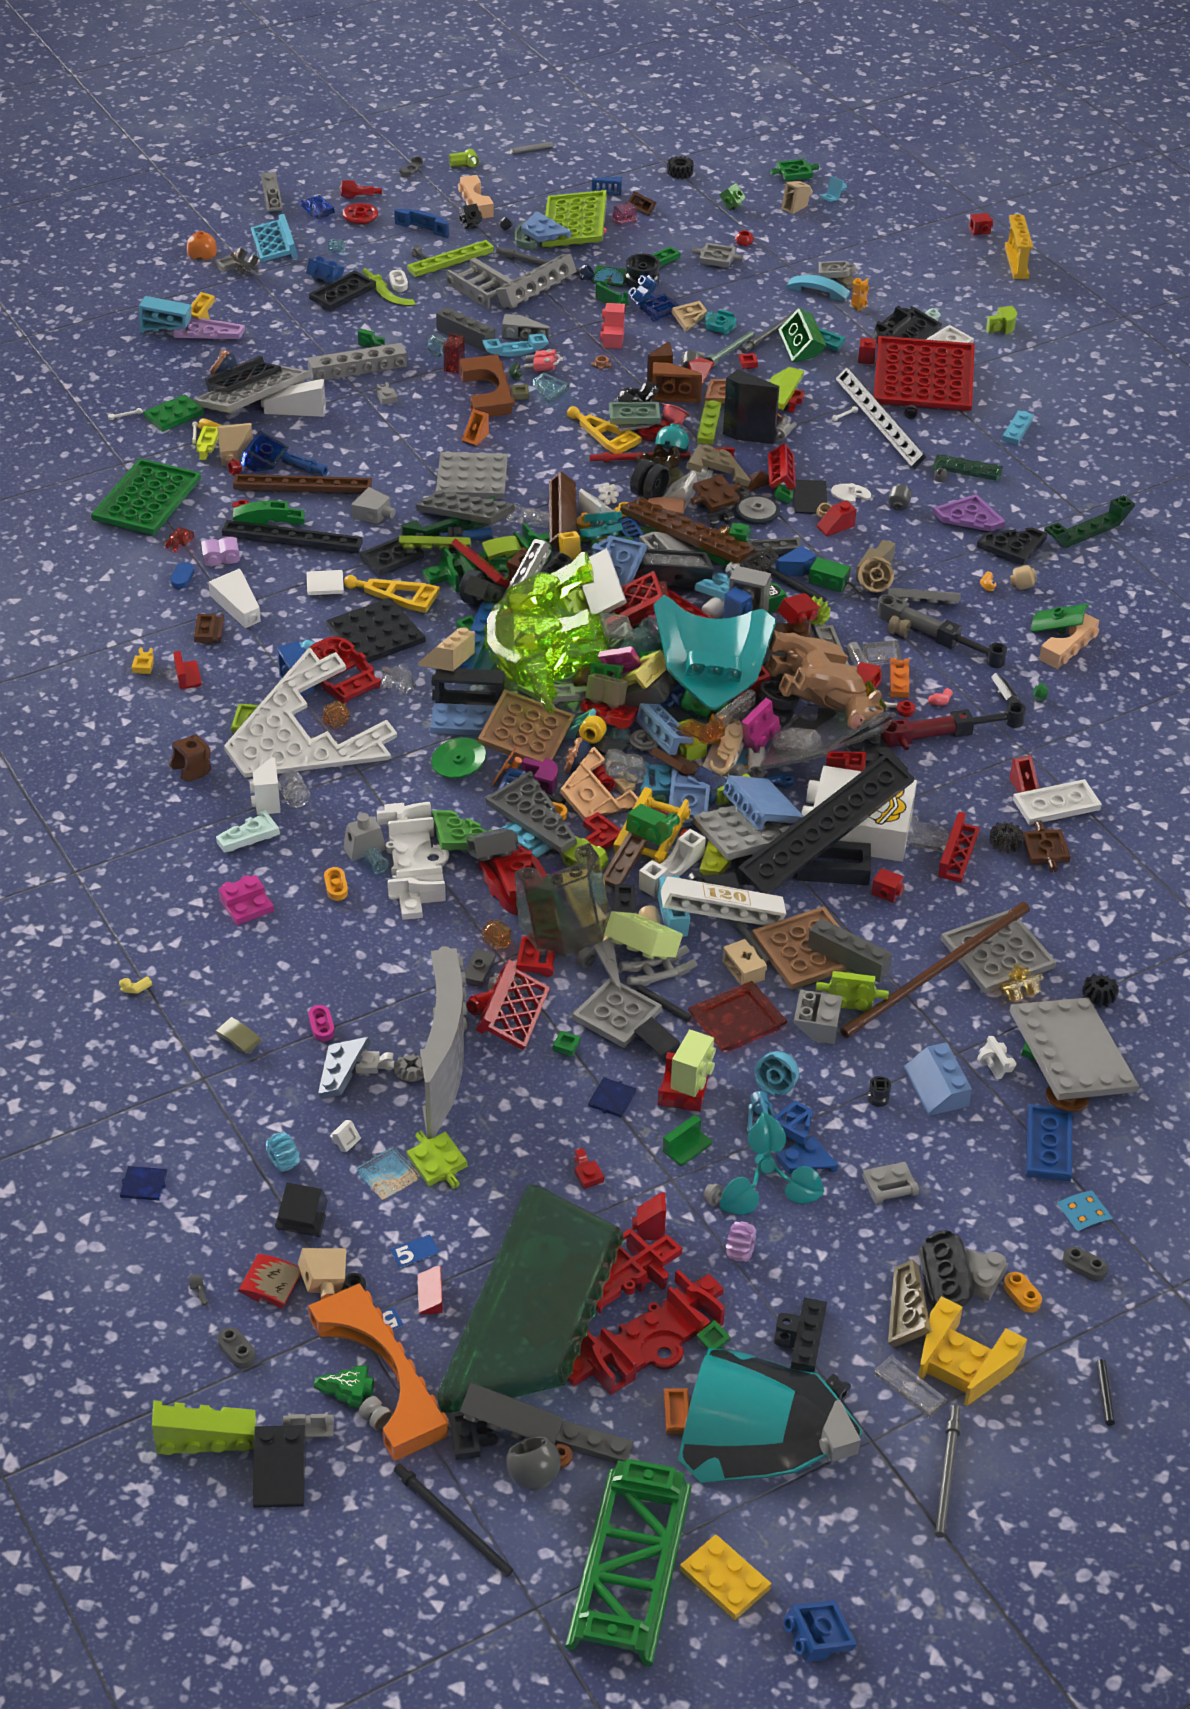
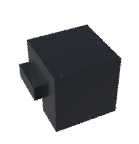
[275,1182,328,1238]

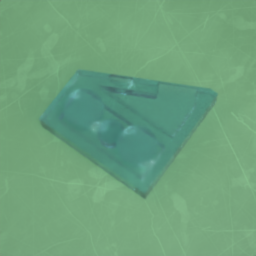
[533,372,569,403]

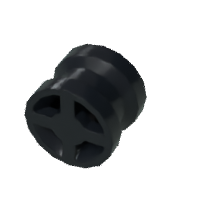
[825,1374,851,1402]

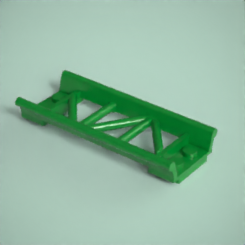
[565,1458,692,1666]

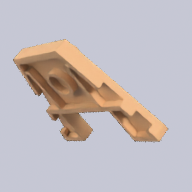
[560,747,638,820]

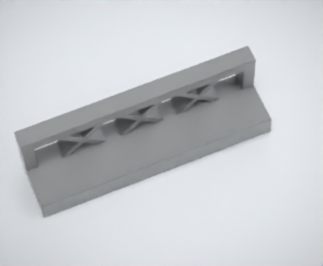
[501,539,551,613]

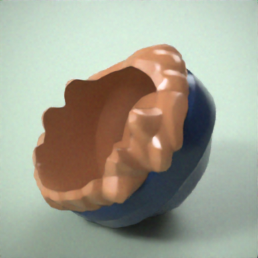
[209,350,238,375]
[564,737,592,774]

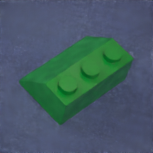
[778,308,826,362]

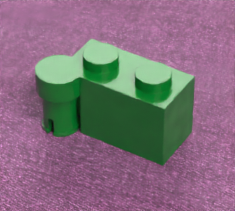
[625,803,680,845]

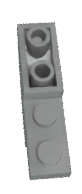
[261,172,283,212]

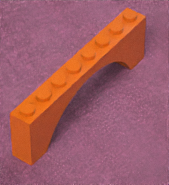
[308,1283,449,1462]

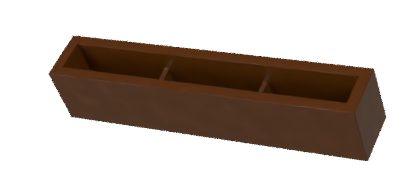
[549,471,577,551]

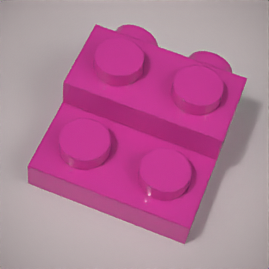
[742,698,780,753]
[218,875,274,925]

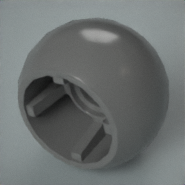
[506,1437,561,1490]

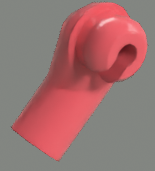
[928,688,953,706]

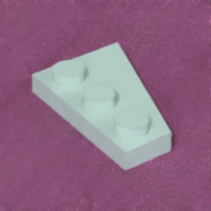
[216,809,280,853]

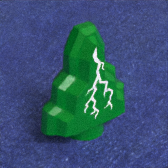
[314,1365,374,1408]

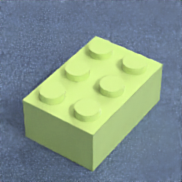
[604,911,683,960]

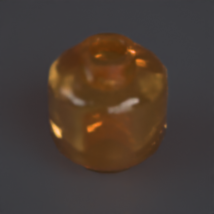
[321,701,351,729]
[481,919,512,950]

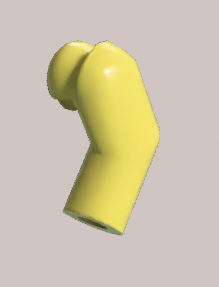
[119,977,153,994]

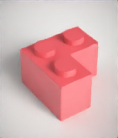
[600,303,625,349]

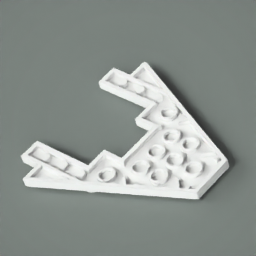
[224,648,397,778]

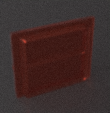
[688,981,787,1052]

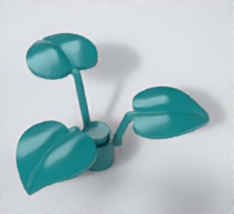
[720,1112,825,1215]

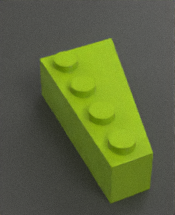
[152,1400,257,1455]

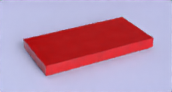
[452,538,511,589]

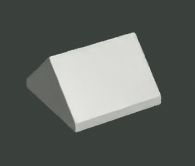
[663,470,698,508]
[579,489,618,525]

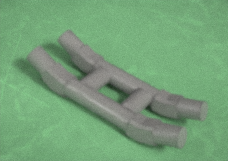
[619,945,698,986]

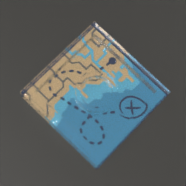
[356,1147,420,1200]

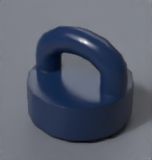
[579,264,594,280]

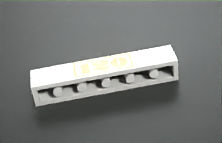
[661,876,786,926]

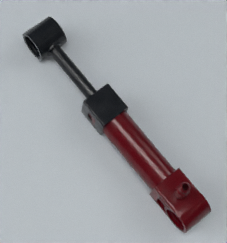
[880,702,1026,750]

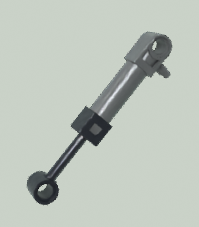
[877,594,1007,668]

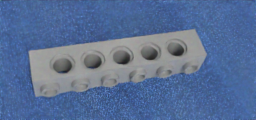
[496,254,577,309]
[308,343,407,381]

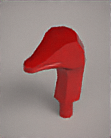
[340,180,382,199]

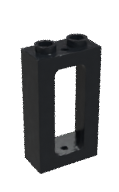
[431,668,505,706]
[797,841,871,885]

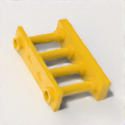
[614,787,691,864]

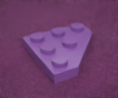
[933,494,1006,532]

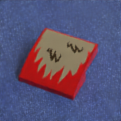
[238,1254,301,1309]

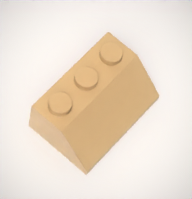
[418,628,475,671]

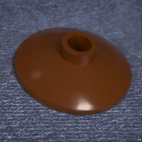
[1045,1086,1090,1112]

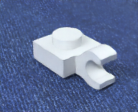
[355,1051,395,1073]

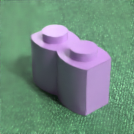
[201,537,240,566]

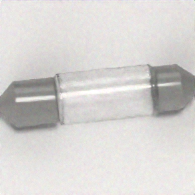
[846,642,869,667]

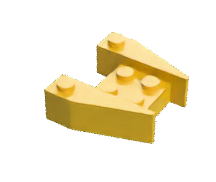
[918,1296,1027,1406]

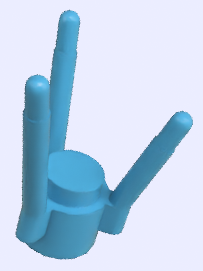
[747,1091,775,1133]

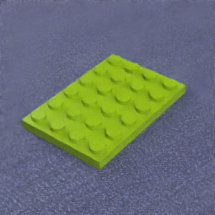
[542,190,607,248]

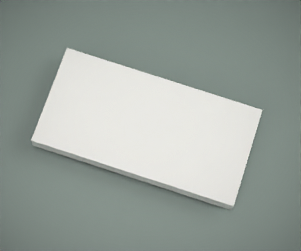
[575,548,627,619]

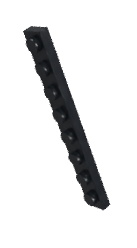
[222,520,363,553]

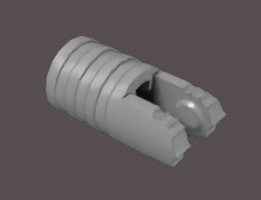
[776,416,797,442]
[748,747,765,778]

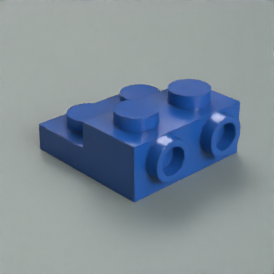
[783,1600,857,1662]

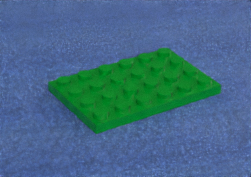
[91,458,202,535]

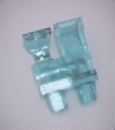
[620,618,663,658]

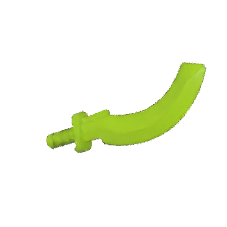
[362,268,415,305]

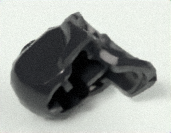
[616,382,659,402]

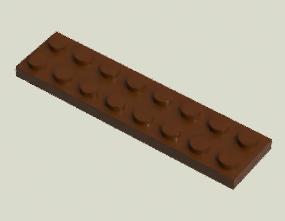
[620,498,756,564]

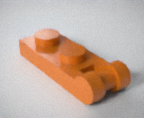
[890,658,909,698]

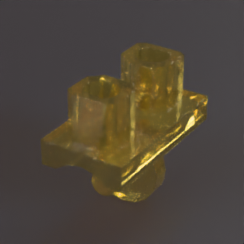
[1000,964,1044,1001]

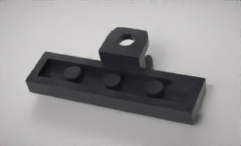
[774,1297,827,1373]

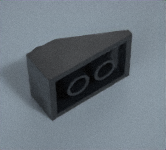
[253,1425,307,1508]

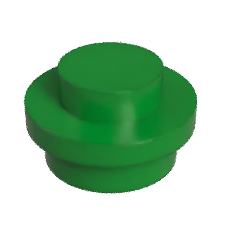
[1033,683,1048,701]

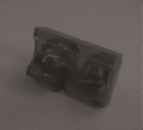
[230,247,260,275]

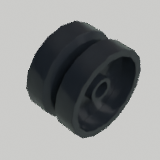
[625,253,660,289]
[630,459,670,500]
[753,680,800,725]

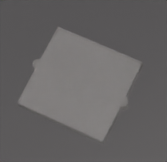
[599,612,634,640]

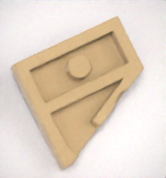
[671,301,707,332]

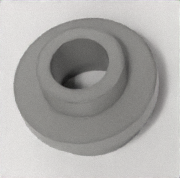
[703,1183,723,1206]

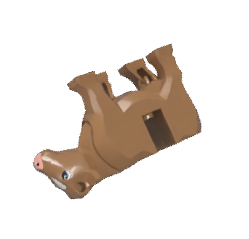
[765,629,884,731]

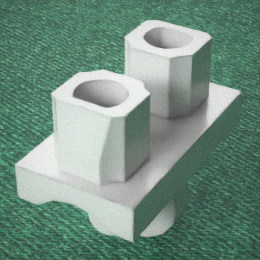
[977,1036,1016,1079]

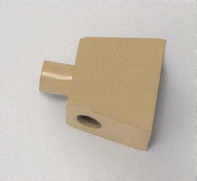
[781,181,813,214]
[298,1248,346,1300]

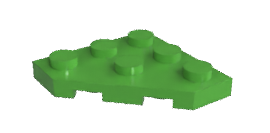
[431,810,492,851]

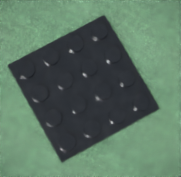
[326,598,426,663]

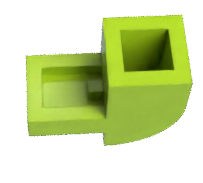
[986,306,1017,334]

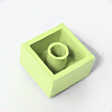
[671,1029,716,1097]

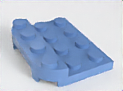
[579,536,647,609]

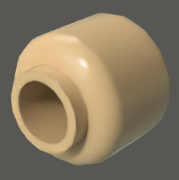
[1010,565,1037,590]

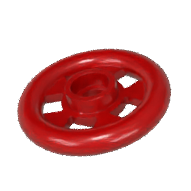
[343,203,378,224]

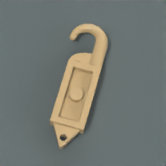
[709,720,743,775]

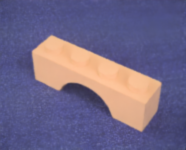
[458,175,494,219]
[1039,614,1099,669]

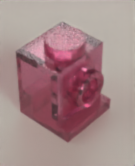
[613,201,637,225]

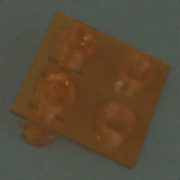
[676,718,725,744]

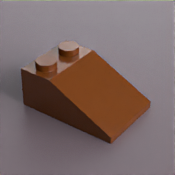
[652,362,702,403]

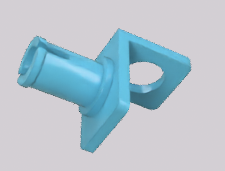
[819,176,847,202]

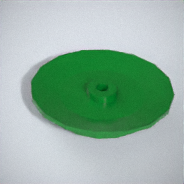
[431,737,486,778]

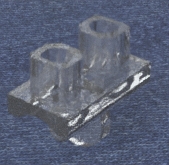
[380,663,416,695]

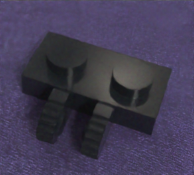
[449,1412,498,1460]

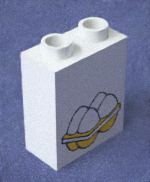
[802,766,917,862]

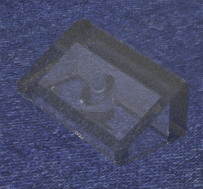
[862,640,902,665]

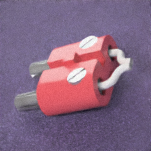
[524,349,563,372]

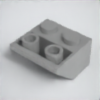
[794,990,842,1044]

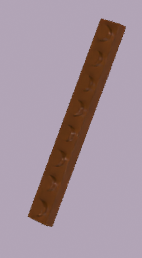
[233,474,372,494]

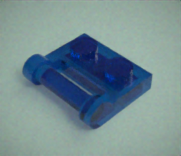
[639,293,680,322]

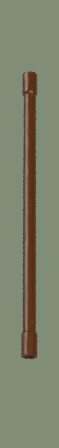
[840,901,1030,1039]

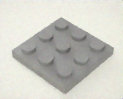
[572,978,662,1048]

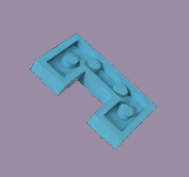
[695,573,730,600]

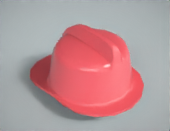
[660,402,690,426]

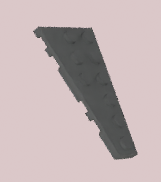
[485,771,577,854]

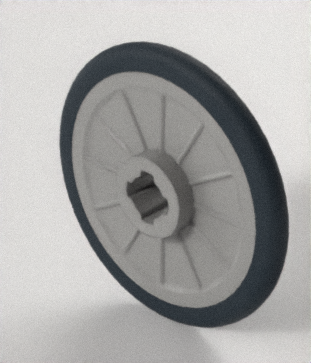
[735,495,780,524]

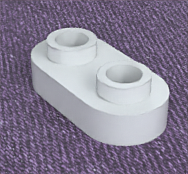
[389,270,408,293]

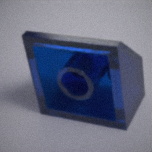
[240,430,289,472]

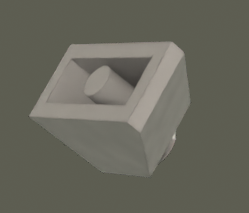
[819,1400,861,1462]

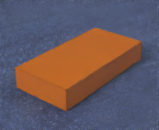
[663,1388,689,1435]

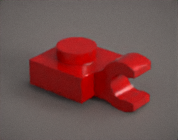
[788,389,805,412]
[574,1148,604,1189]

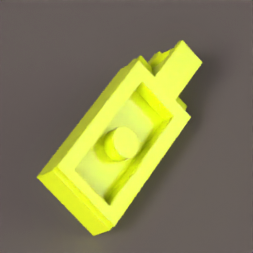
[196,426,218,460]

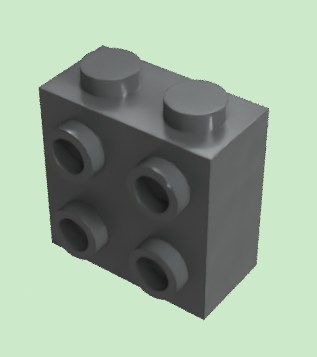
[466,828,518,861]

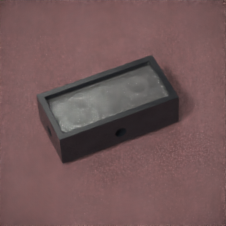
[636,548,714,588]

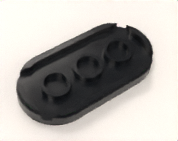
[919,1230,974,1307]

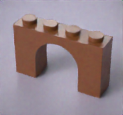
[459,354,515,417]

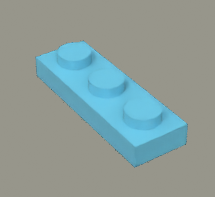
[1002,410,1034,445]

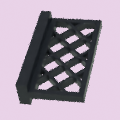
[205,356,282,393]

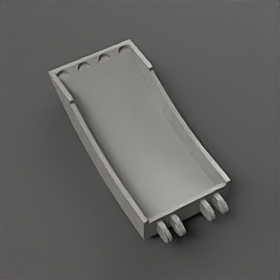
[420,946,467,1139]

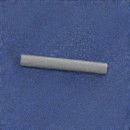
[510,141,553,154]

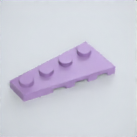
[173,317,245,339]

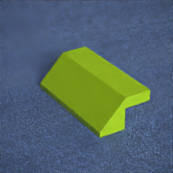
[769,367,804,410]

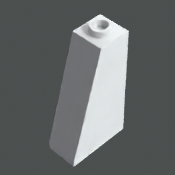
[261,379,326,417]
[209,569,261,628]

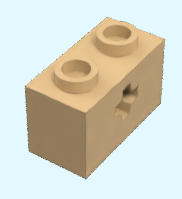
[722,939,767,988]

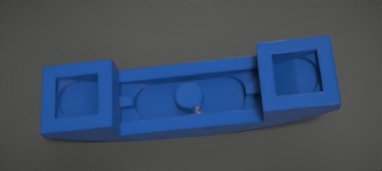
[394,209,449,238]

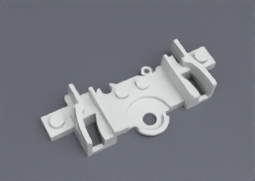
[377,802,449,920]

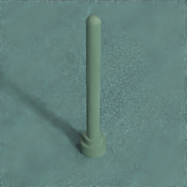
[704,331,755,368]

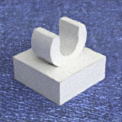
[697,466,713,482]
[330,1120,361,1152]

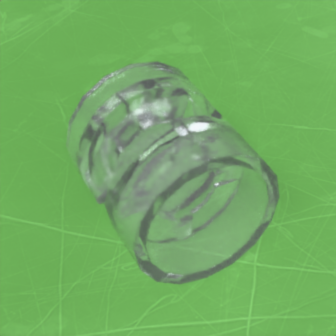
[278,771,310,808]

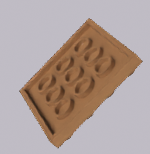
[477,689,575,762]
[752,906,851,990]

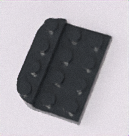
[873,305,942,343]

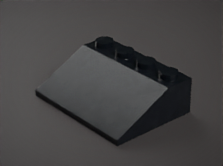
[723,369,780,444]

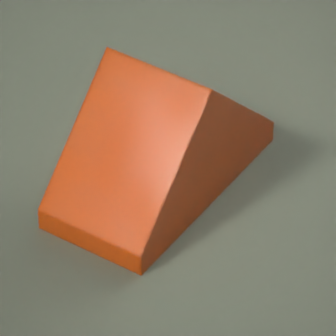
[462,409,489,446]

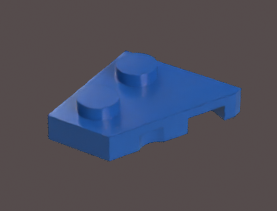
[773,1101,813,1145]
[776,1136,838,1174]

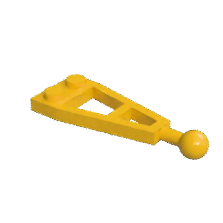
[567,406,642,454]
[344,575,440,613]

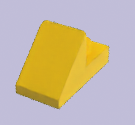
[191,292,216,319]

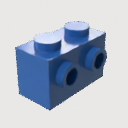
[306,256,344,284]

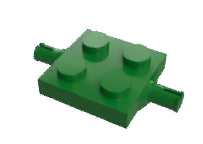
[770,159,819,182]

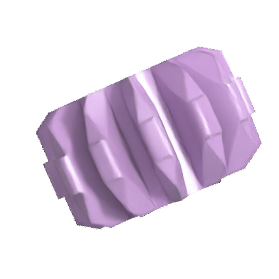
[726,1221,756,1262]

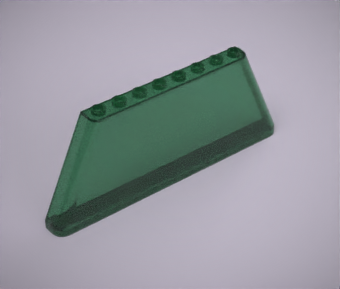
[438,1184,624,1413]

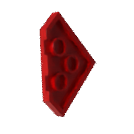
[580,699,639,729]

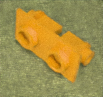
[851,278,869,312]

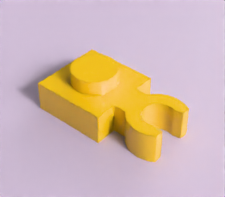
[131,647,154,674]

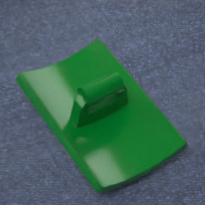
[1031,603,1090,633]

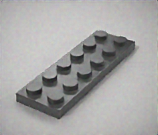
[416,490,515,524]

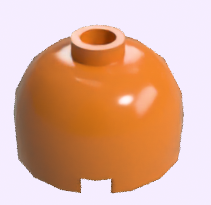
[187,231,217,260]

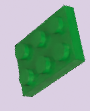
[143,394,204,432]

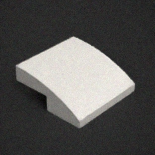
[307,570,344,595]

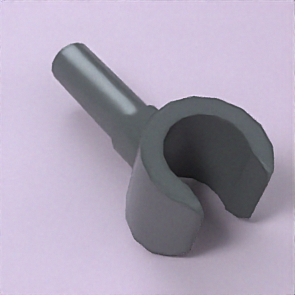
[411,245,429,259]
[189,1275,208,1306]

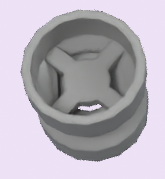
[359,1396,393,1431]

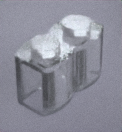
[604,749,647,783]

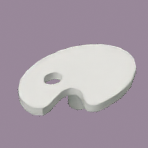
[831,483,871,503]

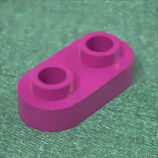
[308,1005,335,1042]

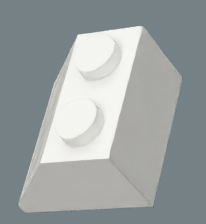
[250,757,281,815]

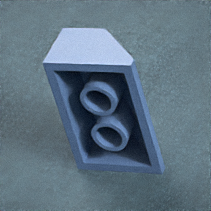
[904,1042,972,1116]

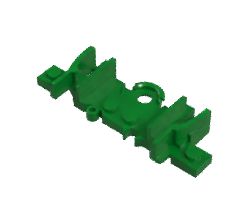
[422,523,555,593]

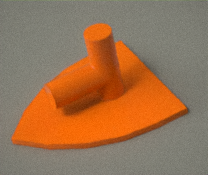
[491,746,522,786]

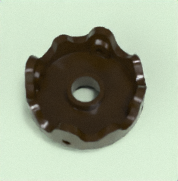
[636,445,681,469]

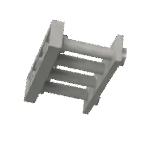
[447,258,513,309]

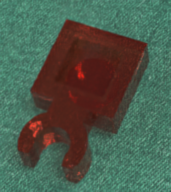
[165,526,194,552]

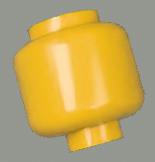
[579,715,607,744]

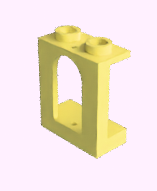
[621,650,667,689]

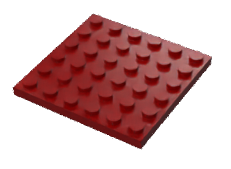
[874,336,975,411]

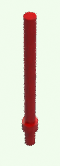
[589,451,690,463]

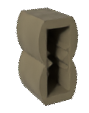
[586,673,627,708]

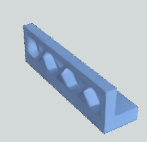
[635,703,694,755]

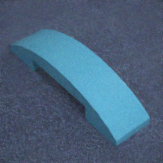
[786,275,850,301]
[483,333,549,357]

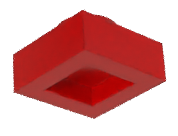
[739,353,758,369]

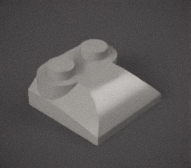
[966,1248,1009,1301]

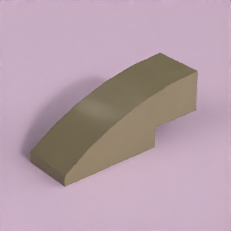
[856,540,896,581]

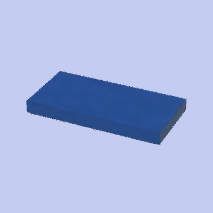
[1026,1104,1072,1182]

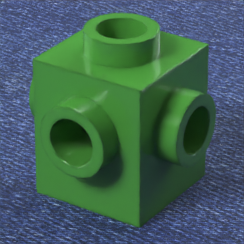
[719,183,746,210]

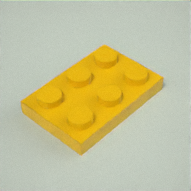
[680,1534,771,1620]

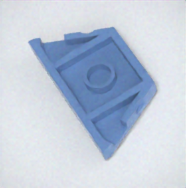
[521,211,572,242]
[668,769,710,829]

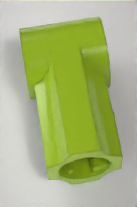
[449,149,479,168]

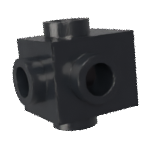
[459,203,482,229]

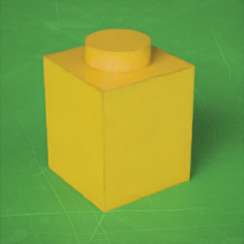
[558,531,581,560]

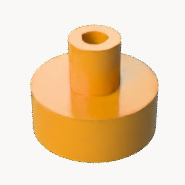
[576,512,593,530]

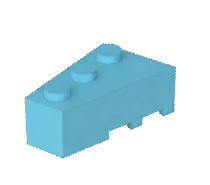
[139,296,191,333]

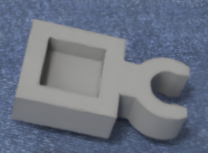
[377,382,398,405]

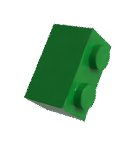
[808,557,851,593]

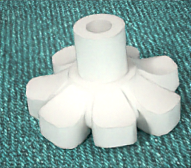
[598,483,619,505]

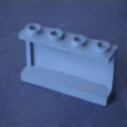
[723,775,804,830]

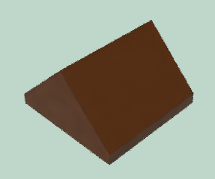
[647,342,673,382]

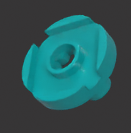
[705,310,737,335]

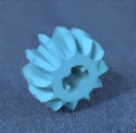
[266,1131,300,1172]

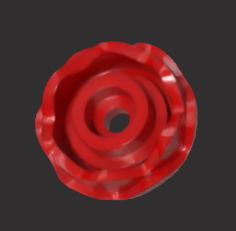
[735,230,754,246]

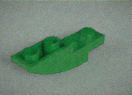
[233,500,305,525]

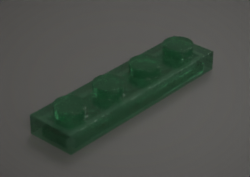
[933,454,1003,481]

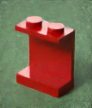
[657,1052,709,1112]

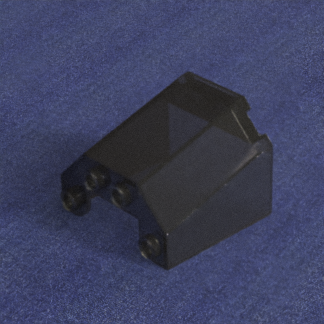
[514,843,610,956]

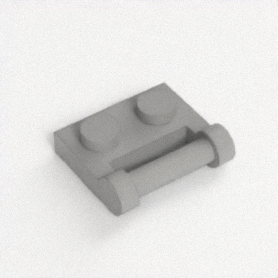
[862,1162,919,1204]

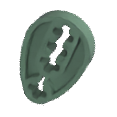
[514,220,542,250]

